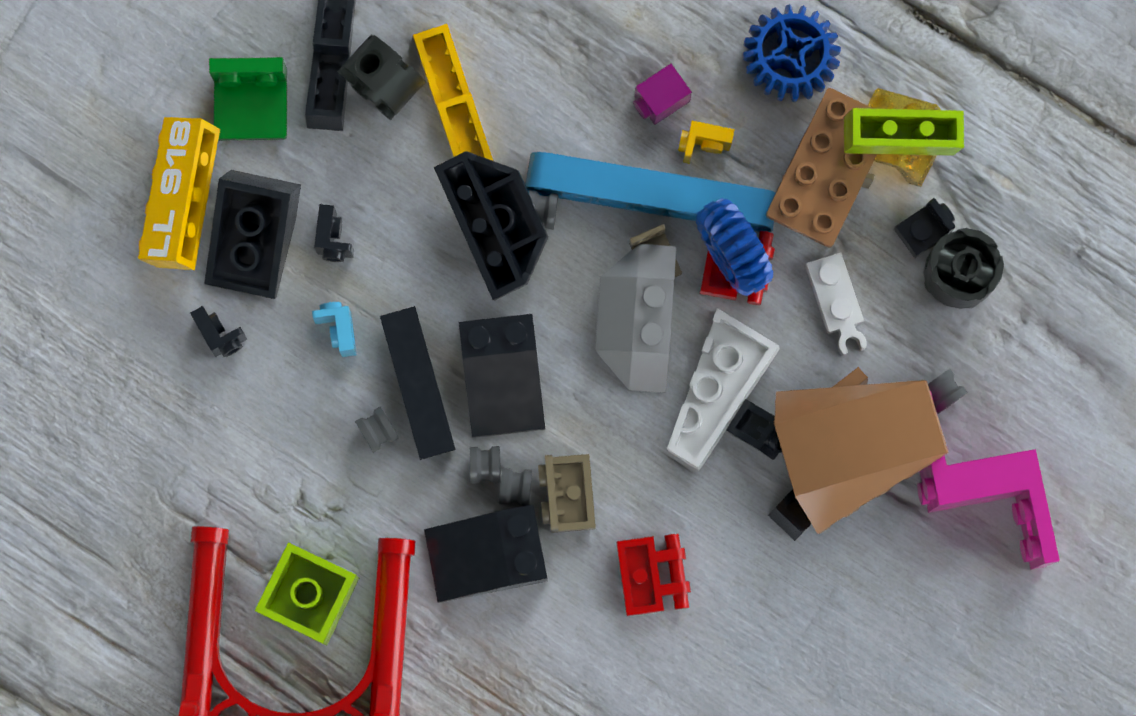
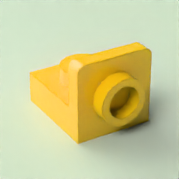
[678,120,735,164]

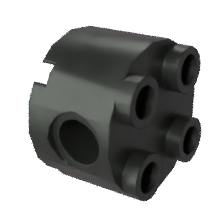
[338,34,425,120]
[923,228,1004,309]

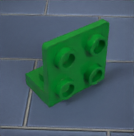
[209,57,287,141]

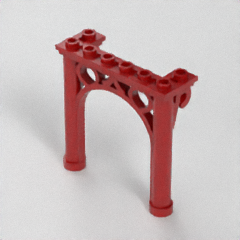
[179,526,416,716]

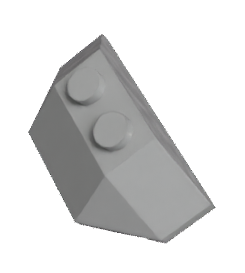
[595,244,676,393]

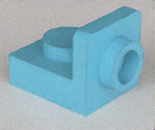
[312,302,357,357]

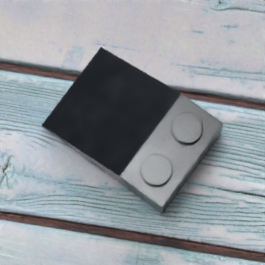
[204,170,301,299]
[458,314,545,438]
[424,504,548,603]

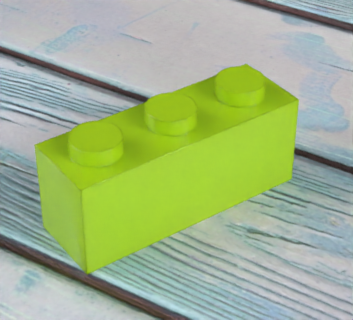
[844,108,964,156]

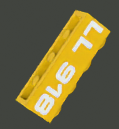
[138,117,220,270]

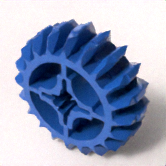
[742,4,841,102]
[696,198,773,296]

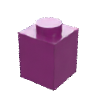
[633,63,692,125]

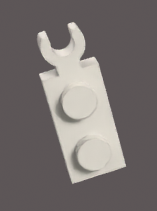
[805,253,867,357]

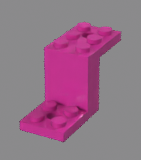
[917,391,1060,570]

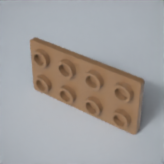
[766,88,877,248]

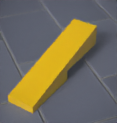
[412,24,493,161]

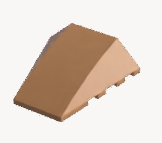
[774,380,949,534]

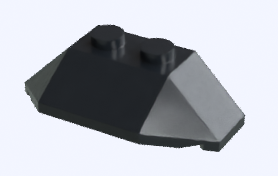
[434,151,549,301]

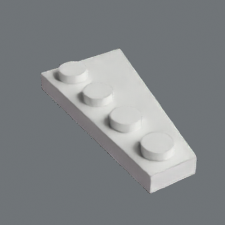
[667,308,780,471]

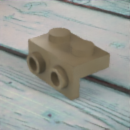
[538,454,596,533]

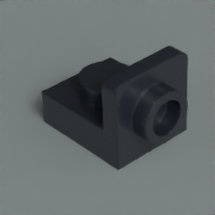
[894,198,955,258]
[314,204,354,262]
[190,306,247,357]
[726,399,782,460]

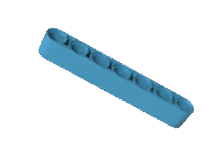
[525,152,776,232]

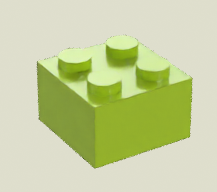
[255,542,360,646]

